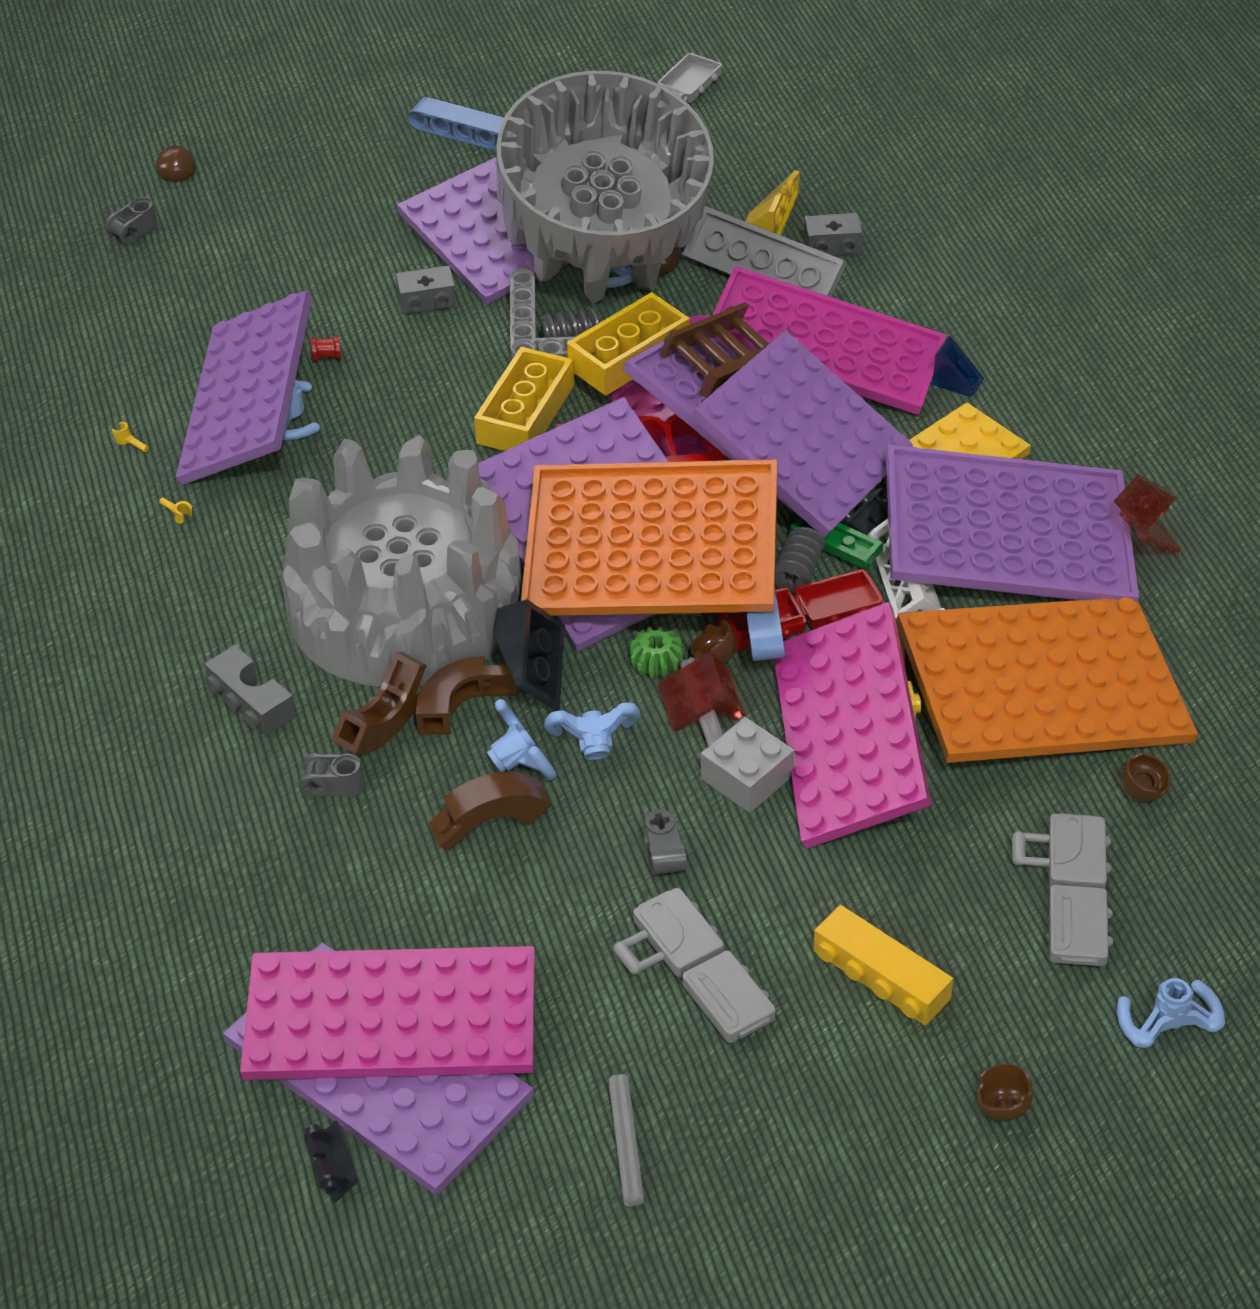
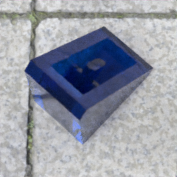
[933,336,985,397]

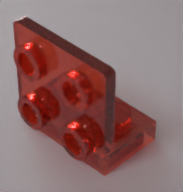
[1114,474,1182,555]
[658,651,745,731]

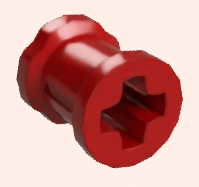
[311,334,341,362]

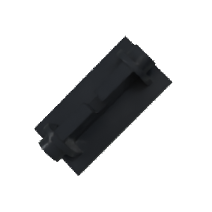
[840,487,888,535]
[304,1120,358,1203]

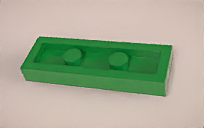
[790,516,883,569]

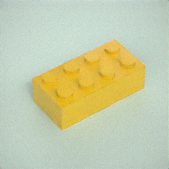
[567,292,690,396]
[474,347,574,451]

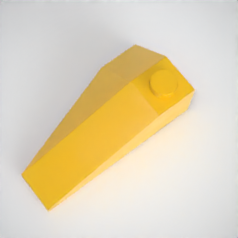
[745,170,800,235]

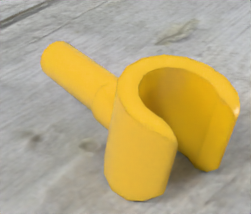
[111,422,149,452]
[159,497,192,524]

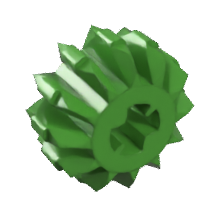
[630,627,683,679]

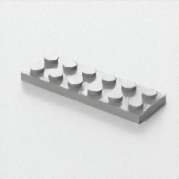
[682,206,847,297]

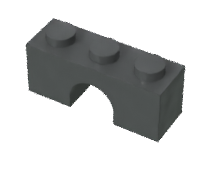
[204,645,296,736]

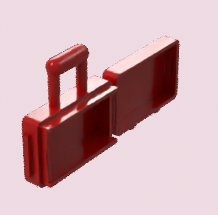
[717,569,883,651]

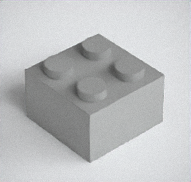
[701,717,794,813]

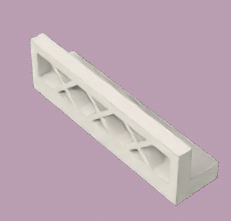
[868,519,941,619]

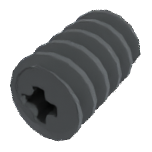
[541,308,599,338]
[775,527,825,593]

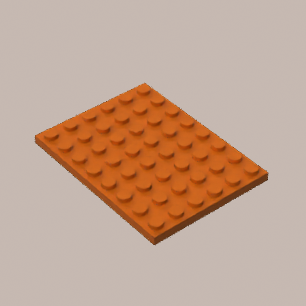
[521,459,778,616]
[896,597,1198,763]

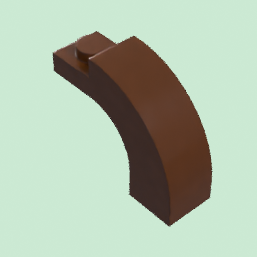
[331,652,427,754]
[416,656,518,735]
[429,772,552,851]

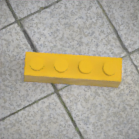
[813,904,954,1026]

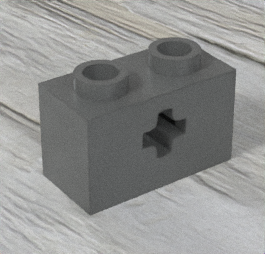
[804,213,862,256]
[396,265,457,315]

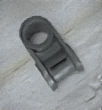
[105,197,158,244]
[299,753,365,797]
[644,809,687,876]

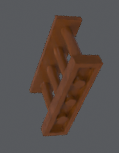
[660,302,771,398]

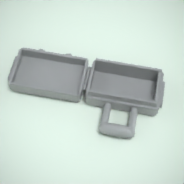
[655,53,722,103]
[1012,813,1113,966]
[613,888,775,1043]

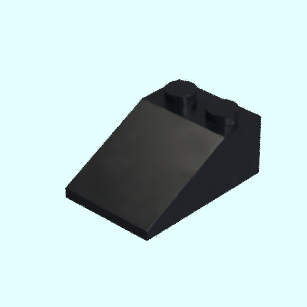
[495,599,565,711]

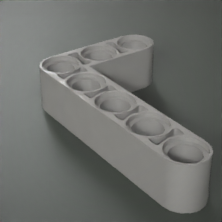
[510,268,577,375]

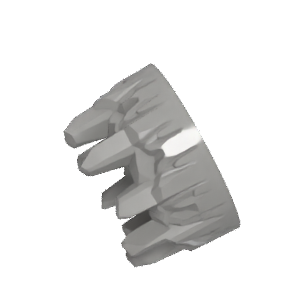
[496,71,714,304]
[282,434,523,687]

